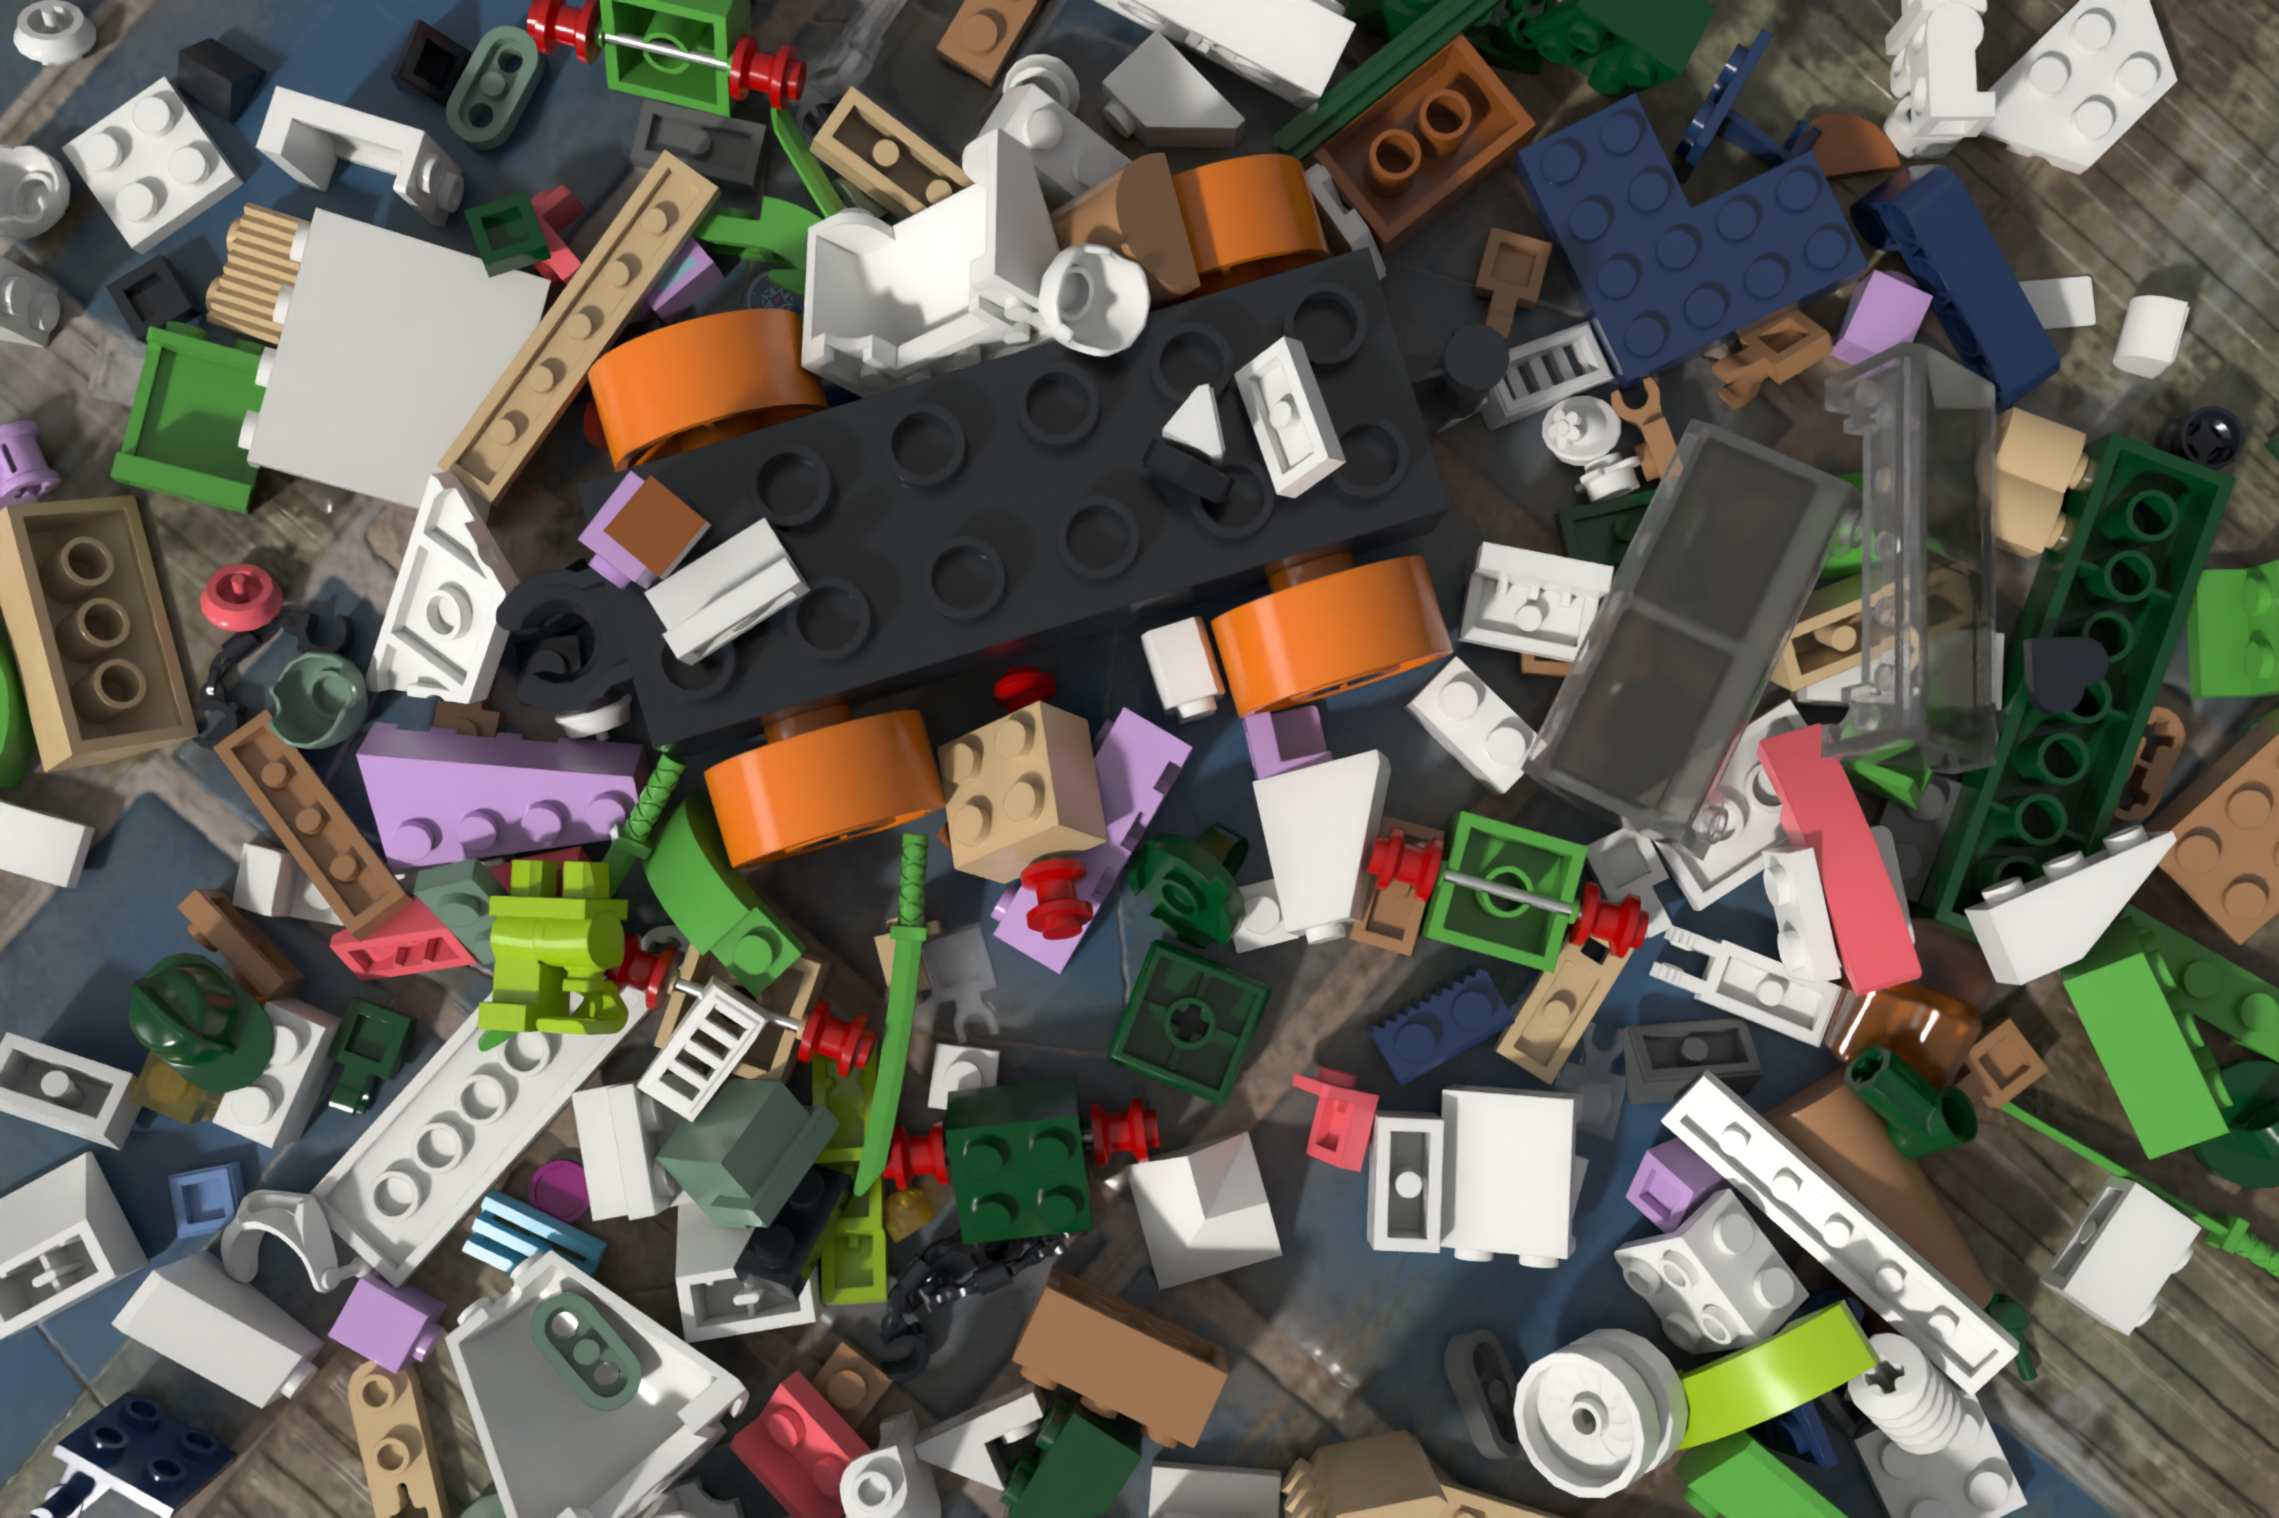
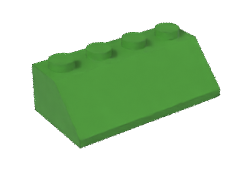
[1673,1429,1852,1518]

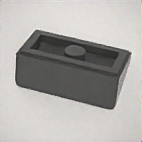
[1623,1018,1764,1105]

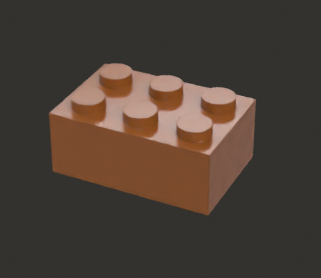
[1301,34,1536,260]

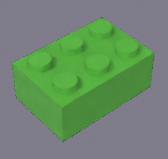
[2060,915,2234,1160]

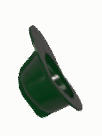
[129,953,275,1093]

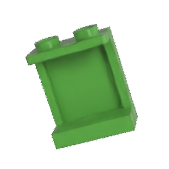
[111,321,266,515]

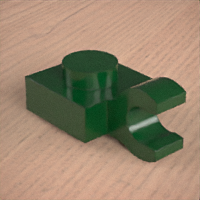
[327,997,418,1116]

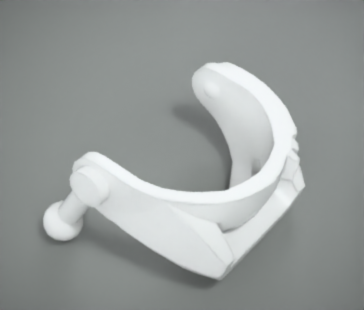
[221,1190,373,1293]

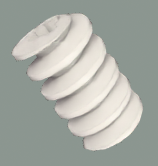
[1848,1333,1967,1455]

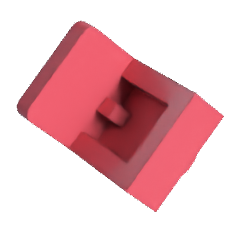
[530,184,585,288]
[1292,1066,1379,1172]

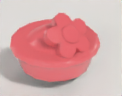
[200,563,284,632]

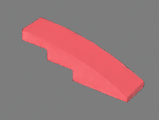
[1756,723,1922,997]
[329,846,592,982]

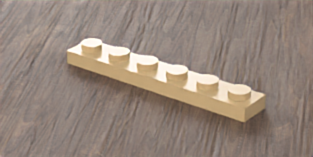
[437,150,721,506]

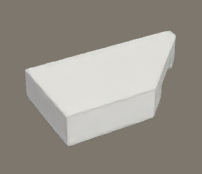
[1305,163,1386,280]

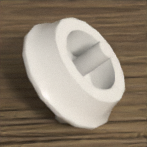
[14,0,97,66]
[1003,54,1080,115]
[1542,396,1621,466]
[555,694,632,741]

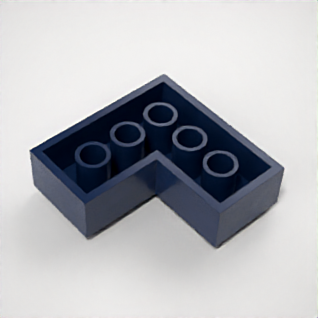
[1515,93,1869,393]

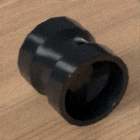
[2154,406,2245,471]

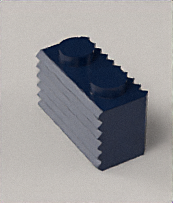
[1366,966,1515,1086]

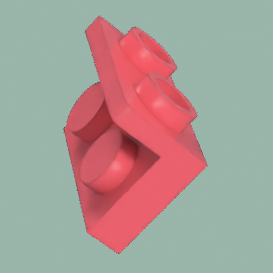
[729,1370,871,1518]

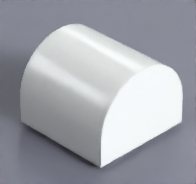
[2113,295,2190,379]

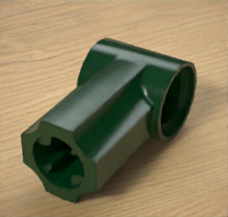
[1843,1042,1978,1159]

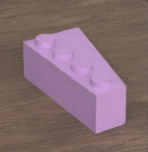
[991,707,1193,974]
[356,722,651,870]

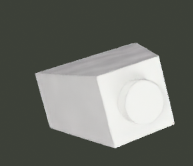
[1253,749,1391,944]
[111,1249,325,1409]

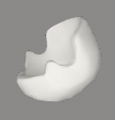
[0,144,70,240]
[1037,243,1151,357]

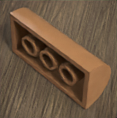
[1049,153,1201,312]
[1761,1062,1994,1338]

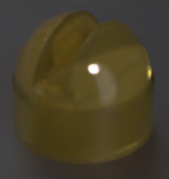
[884,1188,939,1243]

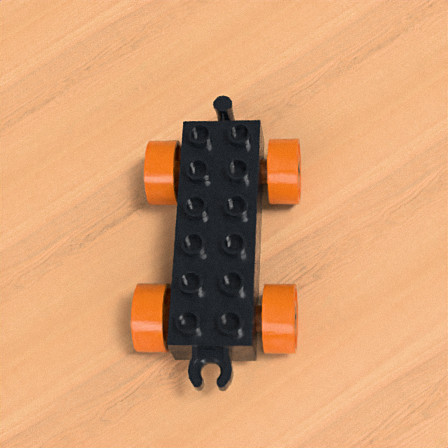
[495,154,1510,870]

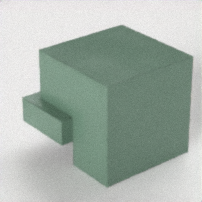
[655,1078,841,1229]

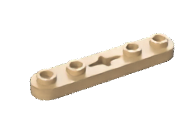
[348,1360,452,1518]

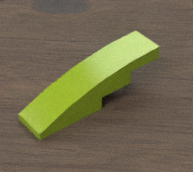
[812,1040,889,1306]

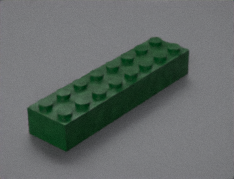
[1910,432,2236,945]

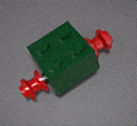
[882,1077,1160,1245]

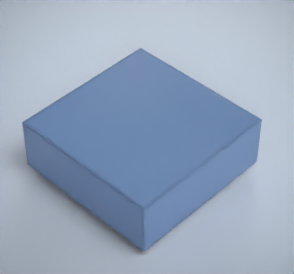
[168,1161,245,1239]

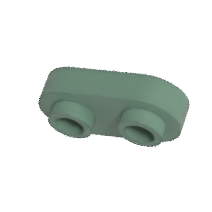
[446,25,545,150]
[531,1291,642,1411]

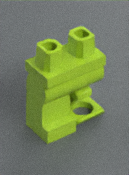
[477,860,629,1035]

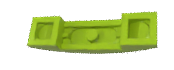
[1676,1299,1881,1451]

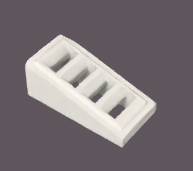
[1480,321,1614,430]
[636,975,769,1122]

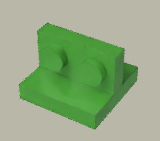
[2187,560,2279,698]

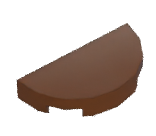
[1783,114,1901,181]

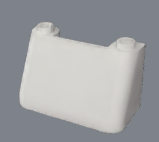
[801,128,1060,398]
[642,1409,942,1518]

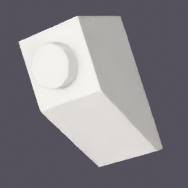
[1102,30,1245,148]

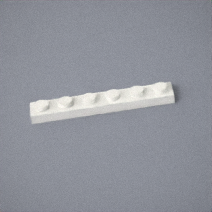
[1661,1069,2019,1396]

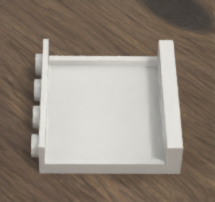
[238,208,551,525]

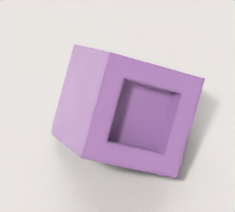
[1242,705,1333,781]
[1626,1137,1735,1234]

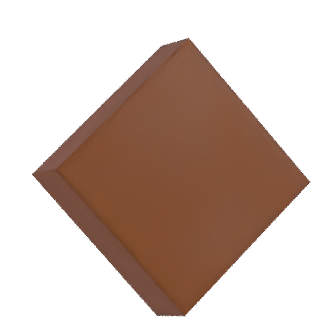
[603,475,711,581]

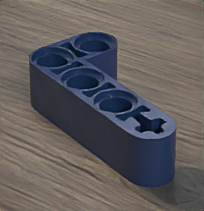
[1850,164,2061,410]

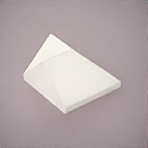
[1125,1130,1283,1290]

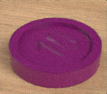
[528,1159,590,1223]

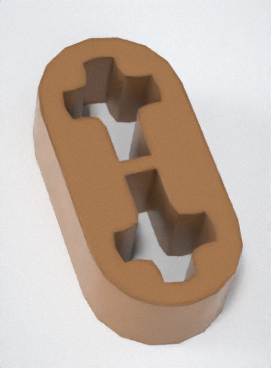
[2112,706,2185,822]

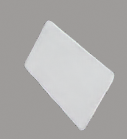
[2018,276,2096,329]

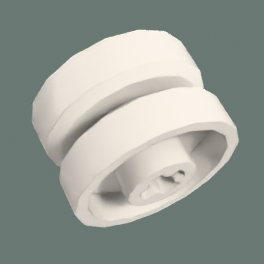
[1513,1329,1688,1498]

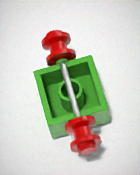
[527,0,807,117]
[1366,811,1649,973]

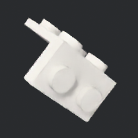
[1762,825,1915,984]
[1614,1188,1810,1354]

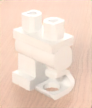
[1882,0,1996,159]

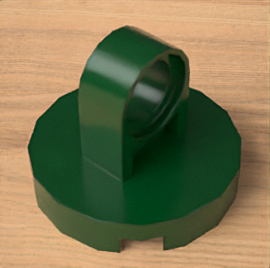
[1126,823,1249,949]
[2190,1059,2279,1188]

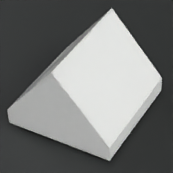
[1162,384,1225,468]

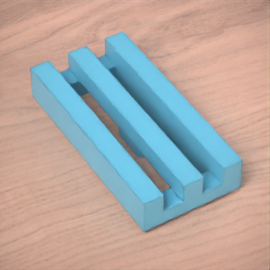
[462,1188,608,1278]

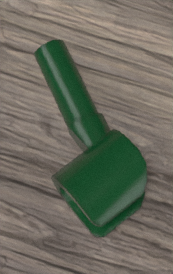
[1983,1293,2038,1381]

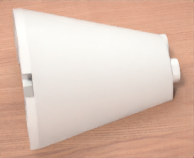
[445,1250,749,1518]

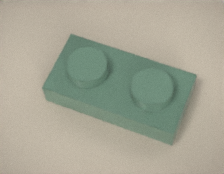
[413,858,510,964]

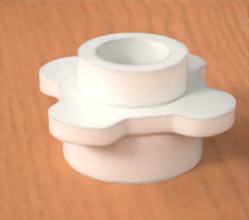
[1575,452,1641,503]

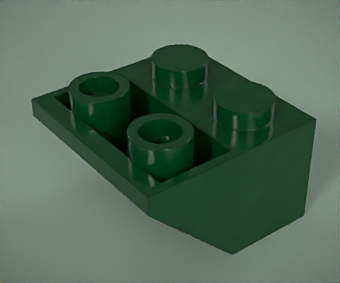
[1521,0,1716,99]
[999,1391,1142,1518]

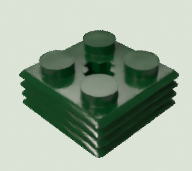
[1107,940,1272,1106]

